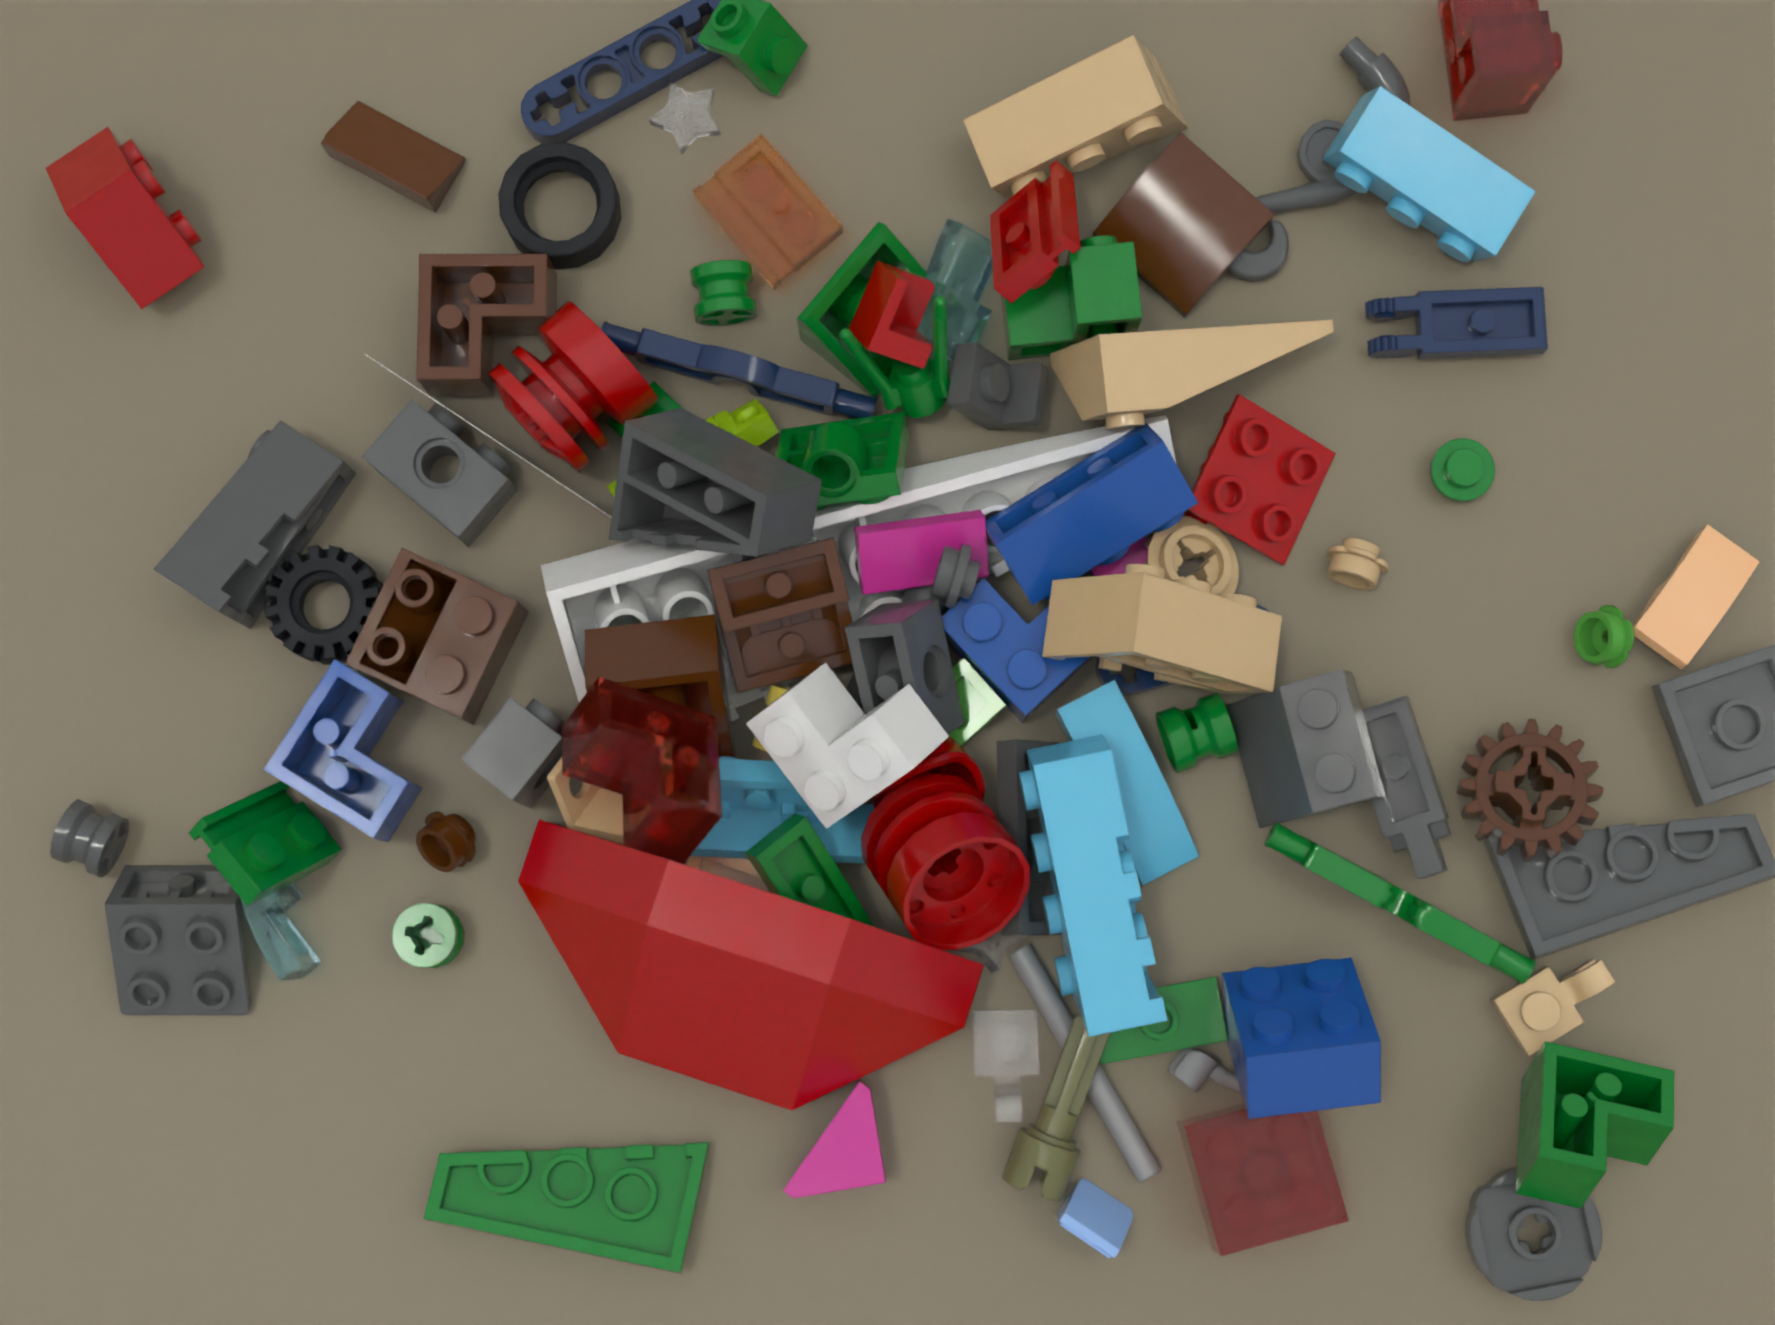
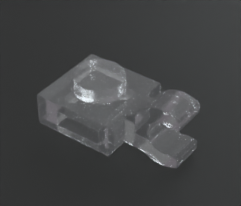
[972,1009,1040,1122]

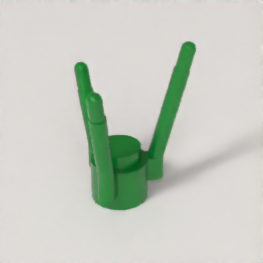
[839,295,950,418]

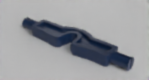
[601,321,877,418]

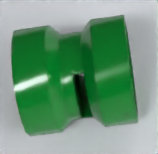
[1155,693,1238,773]

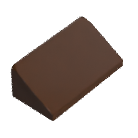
[321,101,466,213]

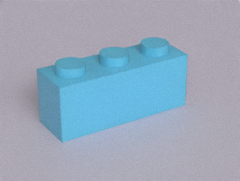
[1322,86,1536,263]

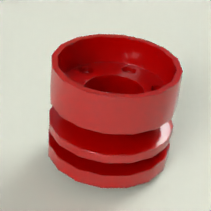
[487,301,659,473]
[861,774,1030,950]

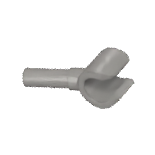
[1168,1047,1241,1094]

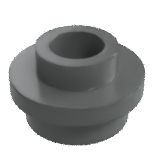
[931,544,981,609]

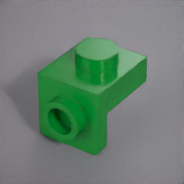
[698,0,808,97]

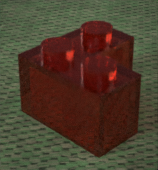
[1438,0,1563,121]
[562,676,722,864]

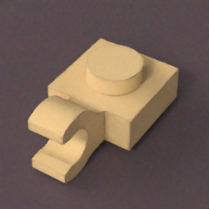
[1490,959,1615,1056]

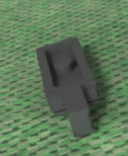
[1362,696,1451,879]

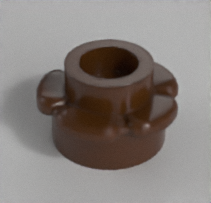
[416,811,476,872]

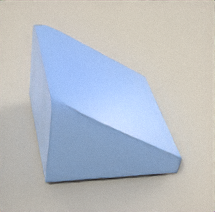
[1056,1178,1133,1259]

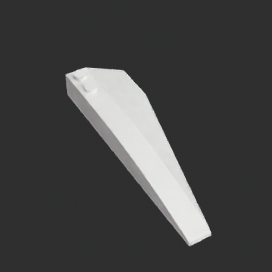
[540,415,1176,762]

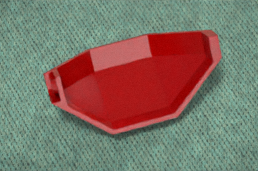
[518,819,984,1111]

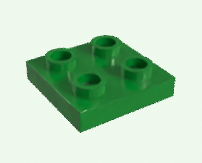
[776,412,909,511]

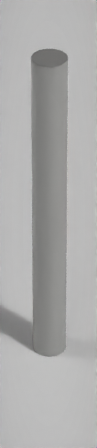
[1008,944,1161,1182]

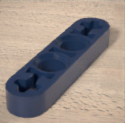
[521,0,723,144]

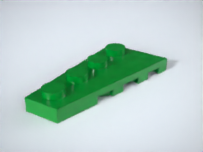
[424,1142,710,1274]

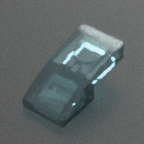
[917,218,993,362]
[240,883,322,981]

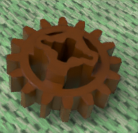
[1457,719,1603,862]

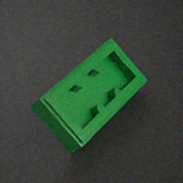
[1099,977,1228,1064]

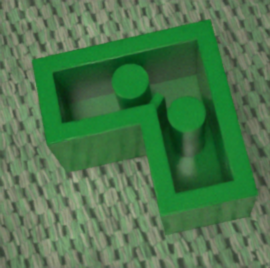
[1001,235,1142,361]
[1515,1041,1675,1209]

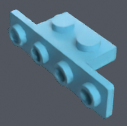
[624,756,874,864]

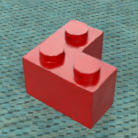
[45,127,204,309]

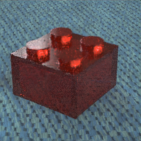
[1177,1103,1349,1256]

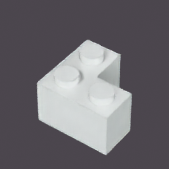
[746,662,949,829]

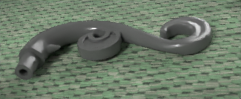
[1227,36,1410,282]

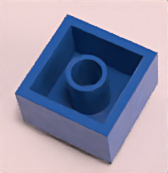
[1222,957,1381,1119]

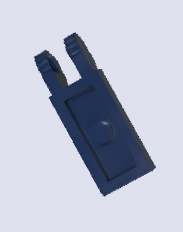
[1365,287,1548,359]

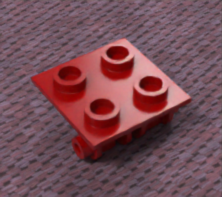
[1185,394,1336,565]

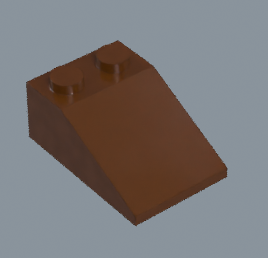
[585,614,736,796]

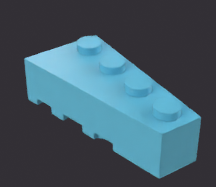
[1018,735,1168,1037]

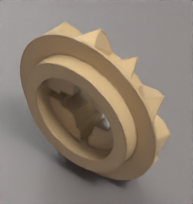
[1144,516,1239,595]

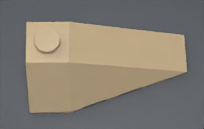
[1050,319,1334,430]

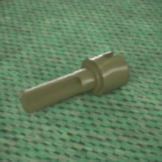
[1001,1014,1111,1201]

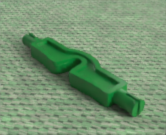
[1264,822,1535,984]

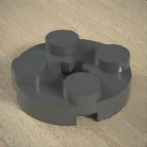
[1465,1167,1602,1301]

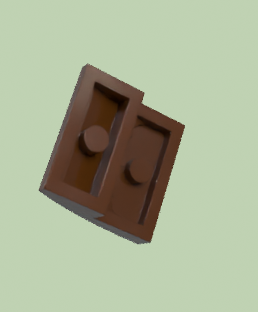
[1092,132,1275,318]
[707,537,852,693]

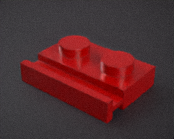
[990,160,1081,304]

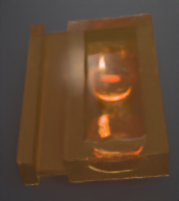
[692,133,843,290]

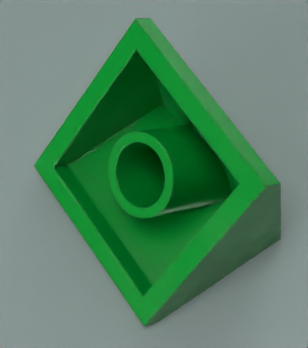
[797,222,954,398]

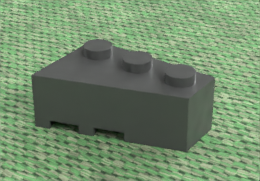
[154,420,356,629]

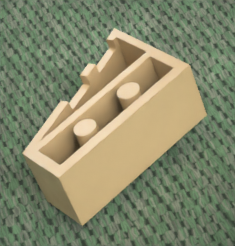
[963,35,1188,198]
[1042,564,1282,694]

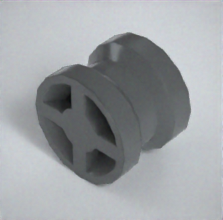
[50,799,129,878]

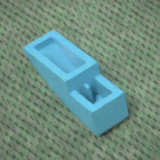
[1054,680,1199,886]

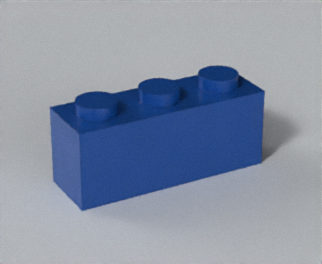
[985,422,1198,606]

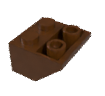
[345,548,528,725]

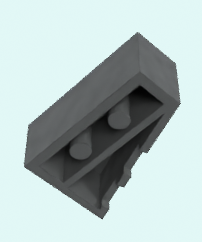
[609,408,822,557]

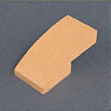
[1633,524,1760,670]

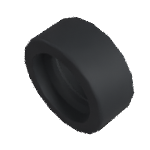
[498,142,621,269]

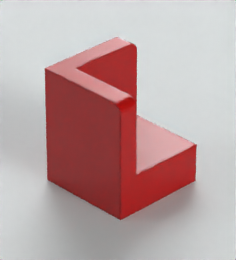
[849,260,935,369]

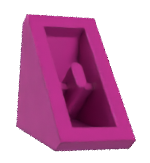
[783,1080,886,1199]

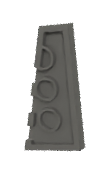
[1484,814,1775,960]

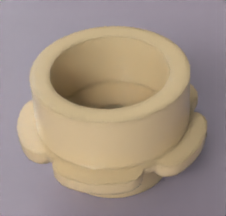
[1326,538,1388,590]

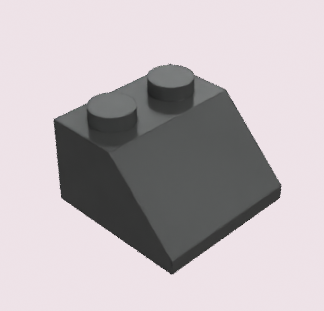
[1227,669,1385,828]

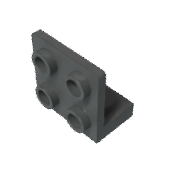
[105,865,251,1015]

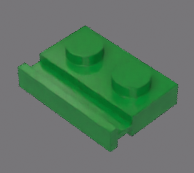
[188,781,342,906]

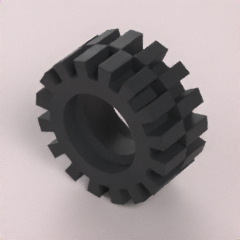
[264,545,383,665]

